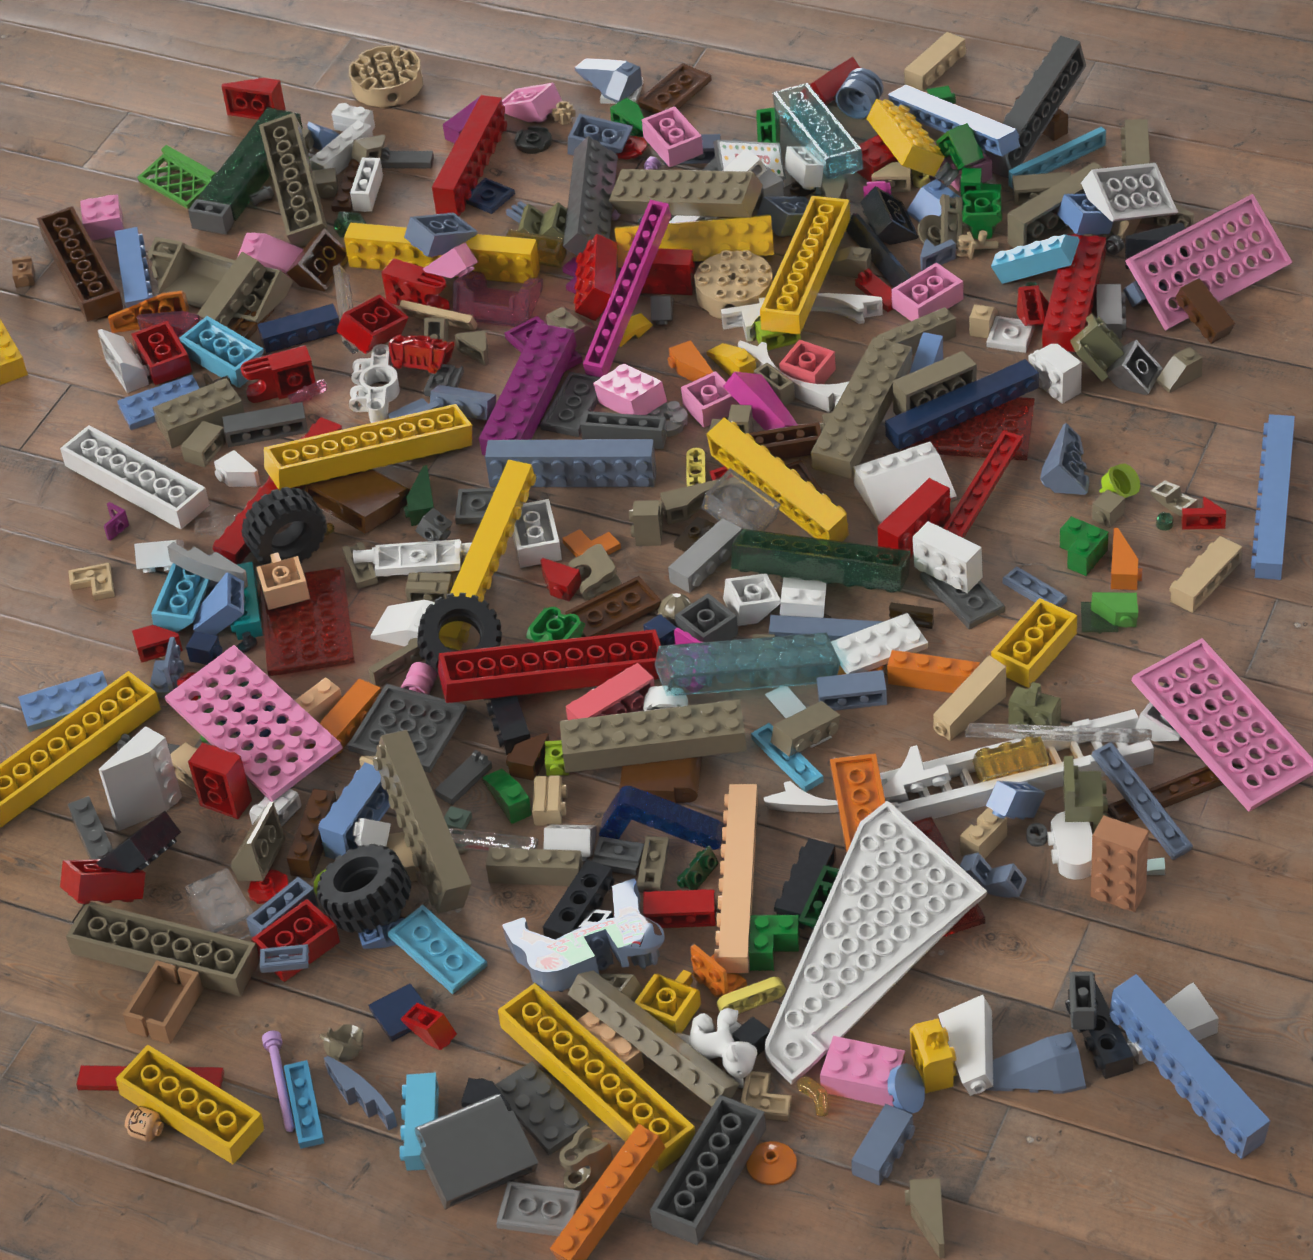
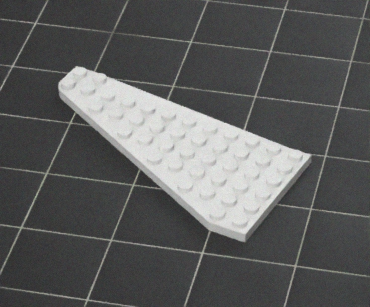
[765,800,987,1085]

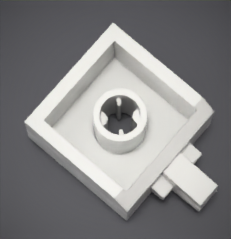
[1029,344,1082,404]

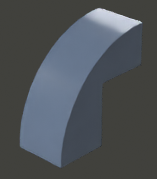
[960,852,1027,897]

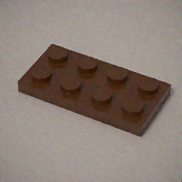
[637,63,712,114]
[565,576,661,637]

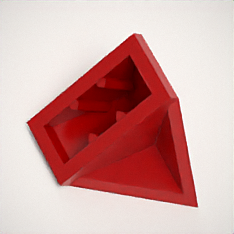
[1017,285,1049,326]

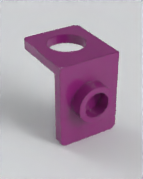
[104,502,129,541]

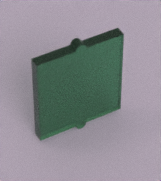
[1081,602,1119,634]

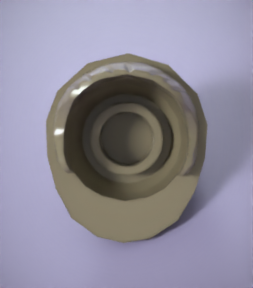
[658,593,692,627]
[319,1024,364,1062]

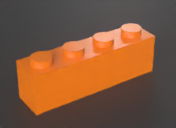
[887,650,980,693]
[309,679,381,760]

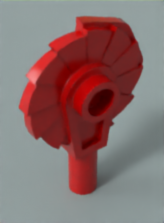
[615,136,648,160]
[247,870,289,904]

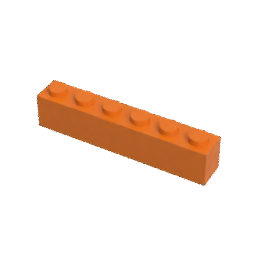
[550,1124,666,1260]

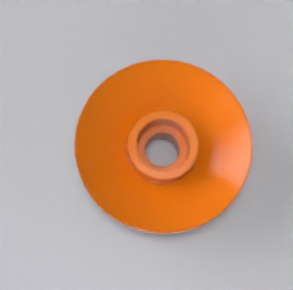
[746,1141,797,1185]

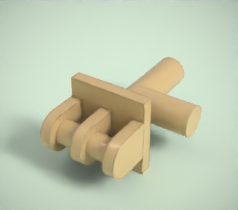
[956,230,998,259]

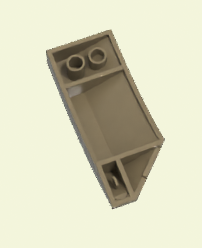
[148,237,293,323]

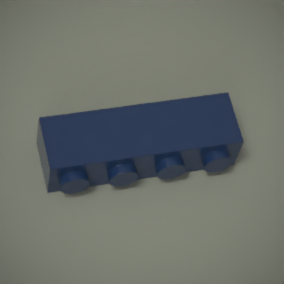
[257,303,340,353]

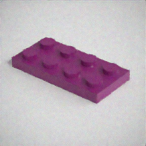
[505,316,583,371]

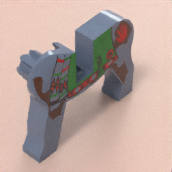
[502,879,665,992]

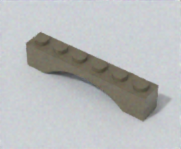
[660,475,766,525]

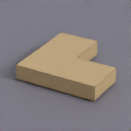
[69,563,115,601]
[740,1071,792,1121]

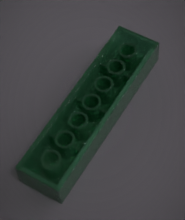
[199,107,303,221]
[731,529,911,593]

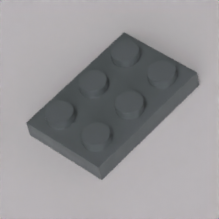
[455,488,496,524]

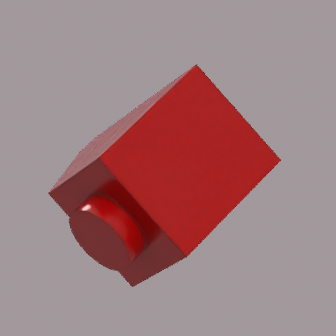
[540,558,581,602]
[132,625,183,663]
[401,1003,457,1051]

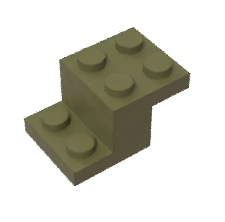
[518,202,567,254]
[1070,313,1124,381]
[1063,756,1108,833]

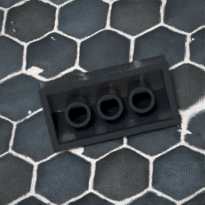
[97,811,181,873]

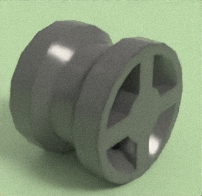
[935,162,959,187]

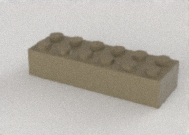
[1008,162,1103,248]

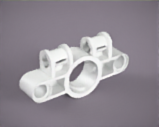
[349,344,400,423]

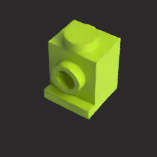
[545,740,569,776]

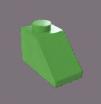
[1090,592,1138,627]

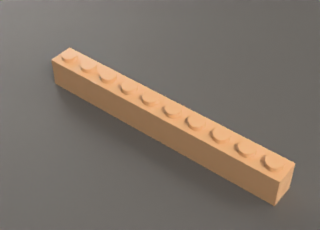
[714,784,758,973]

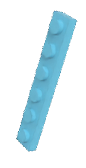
[1009,127,1106,188]

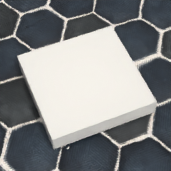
[986,316,1035,353]

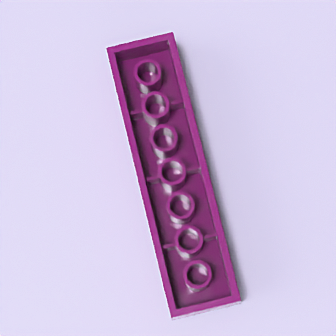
[479,323,577,455]

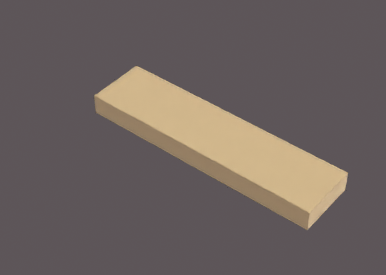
[399,300,478,331]

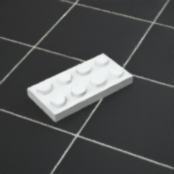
[829,613,928,674]

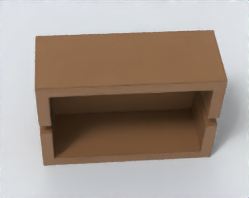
[123,960,203,1044]

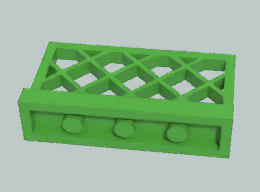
[137,145,221,209]

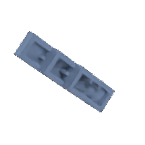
[324,1056,397,1131]

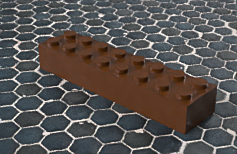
[37,206,124,322]

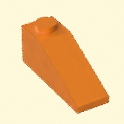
[667,340,713,382]
[1111,528,1143,590]

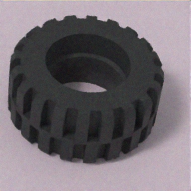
[242,487,327,565]
[417,593,502,675]
[317,844,411,933]

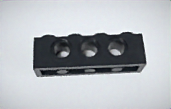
[543,859,615,940]
[1065,981,1134,1079]

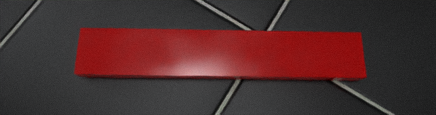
[76,1065,224,1091]

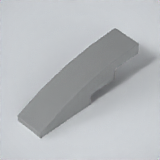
[167,542,248,588]

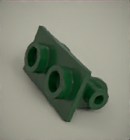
[676,845,719,890]

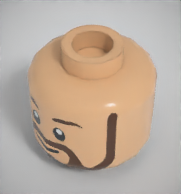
[125,1106,164,1142]

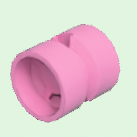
[401,662,437,695]

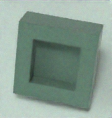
[444,806,472,834]

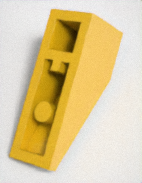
[706,343,757,377]

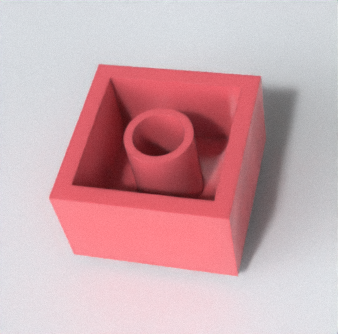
[779,339,836,384]

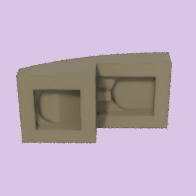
[1150,480,1198,517]

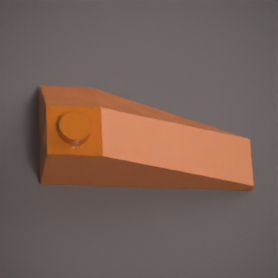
[108,291,189,333]

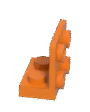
[690,944,747,997]

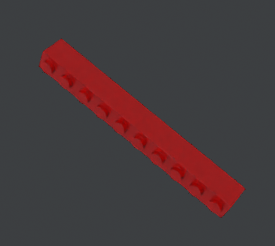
[213,417,342,564]

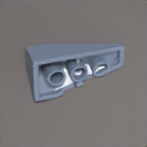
[575,58,642,103]
[1040,423,1090,495]
[986,1032,1086,1094]

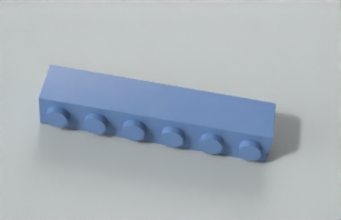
[115,227,153,308]

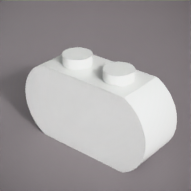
[1047,811,1092,880]

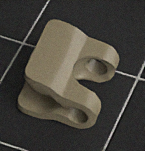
[568,544,622,600]
[559,1125,613,1192]

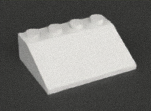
[1081,163,1178,222]
[853,442,957,525]
[98,726,182,831]

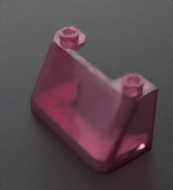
[453,271,543,327]

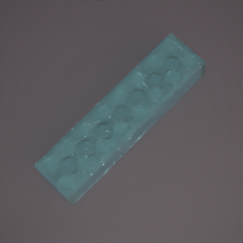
[772,83,863,179]
[655,632,840,696]

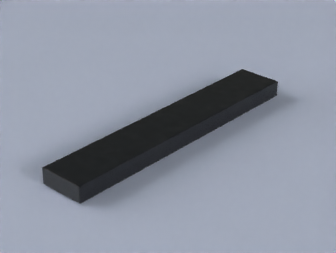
[846,213,912,288]

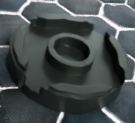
[515,126,552,154]

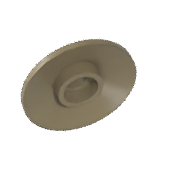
[918,215,941,246]

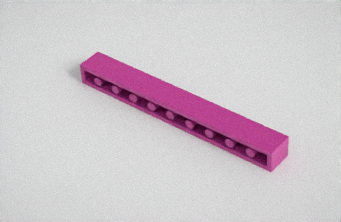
[583,200,671,377]

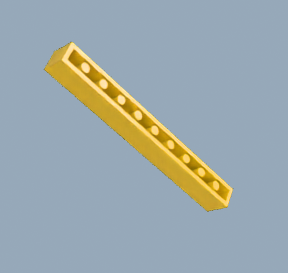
[439,460,536,650]

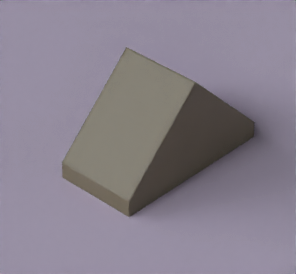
[455,331,488,366]

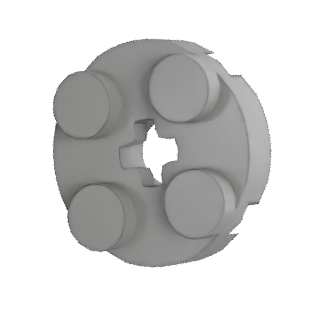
[647,401,688,437]

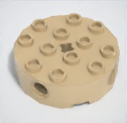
[349,45,423,109]
[694,250,773,319]

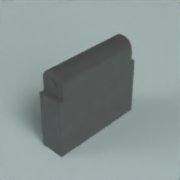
[415,1093,539,1209]

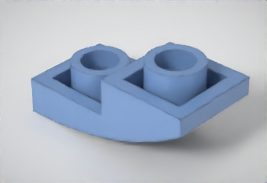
[358,918,404,949]

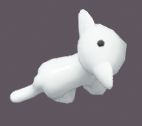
[675,1008,757,1089]

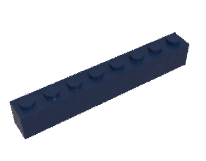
[885,359,1039,450]

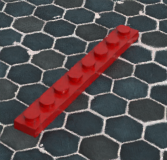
[943,430,1023,538]

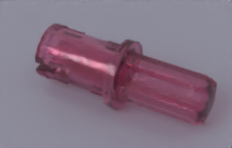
[288,379,328,404]

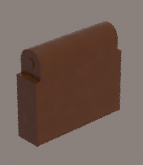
[305,469,410,534]
[619,756,702,806]

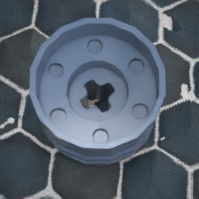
[836,68,884,119]

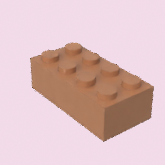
[1091,816,1149,912]

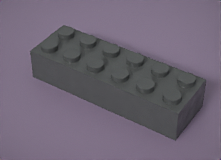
[650,1095,766,1245]

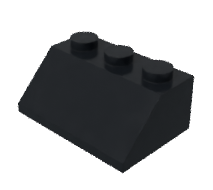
[860,186,919,245]

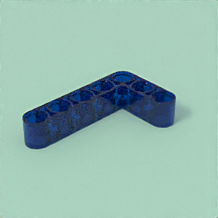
[599,786,725,850]

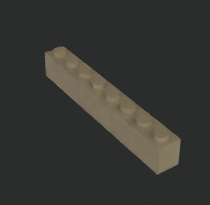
[568,970,739,1107]

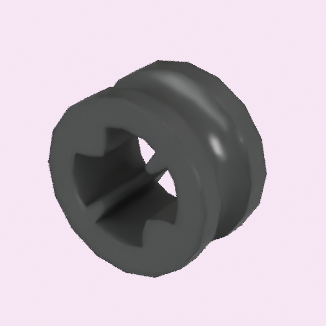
[1106,235,1124,255]
[1026,823,1047,847]

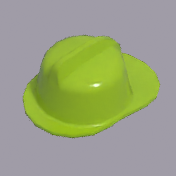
[1099,464,1140,498]

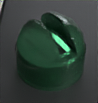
[1156,512,1173,531]

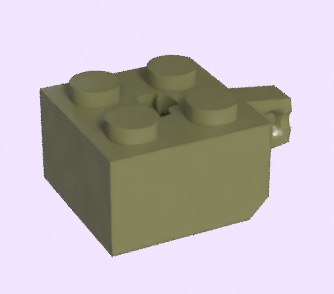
[1009,682,1061,736]

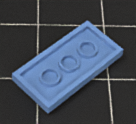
[117,375,199,430]
[18,671,108,732]

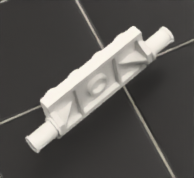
[353,539,472,577]

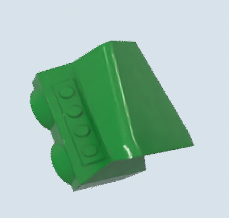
[962,190,1002,240]
[526,607,586,643]

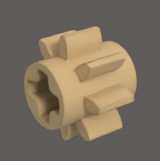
[552,101,576,125]

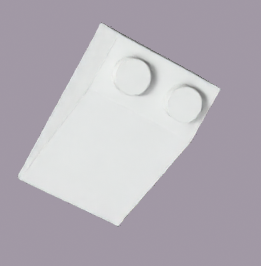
[780,575,827,618]
[371,600,435,646]

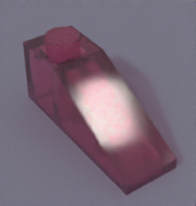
[137,311,200,340]

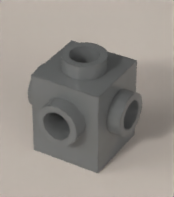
[415,508,453,541]

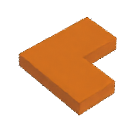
[562,529,621,557]

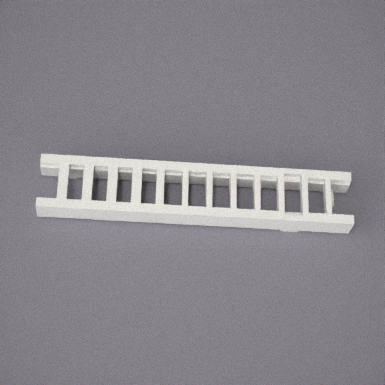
[880,709,1154,824]

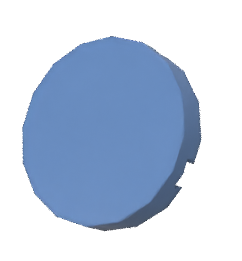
[888,1063,925,1114]

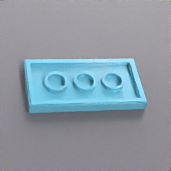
[388,904,487,994]

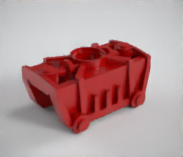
[389,334,454,374]

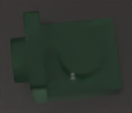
[334,212,366,237]

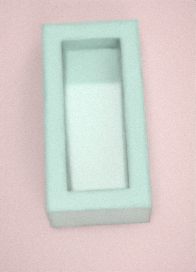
[1147,857,1165,875]

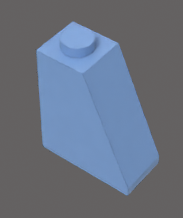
[909,332,943,374]
[193,572,244,635]

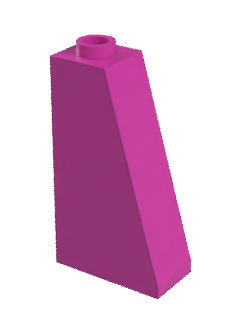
[723,371,798,430]

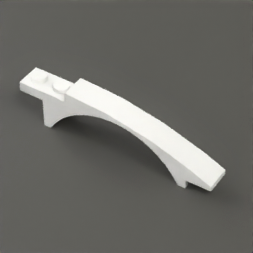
[721,293,883,342]
[738,340,849,412]
[764,745,951,813]

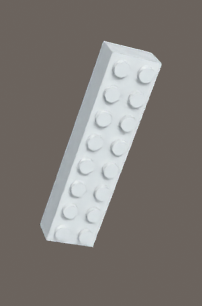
[60,425,210,529]

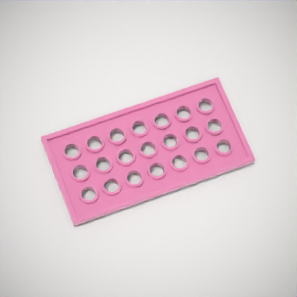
[1125,194,1293,331]
[1131,638,1313,812]
[165,645,342,802]

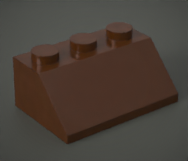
[286,229,348,292]

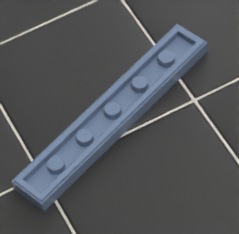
[769,615,884,640]
[1091,742,1193,860]

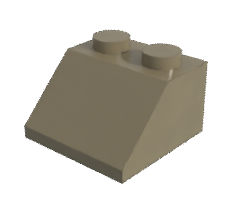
[546,307,598,350]

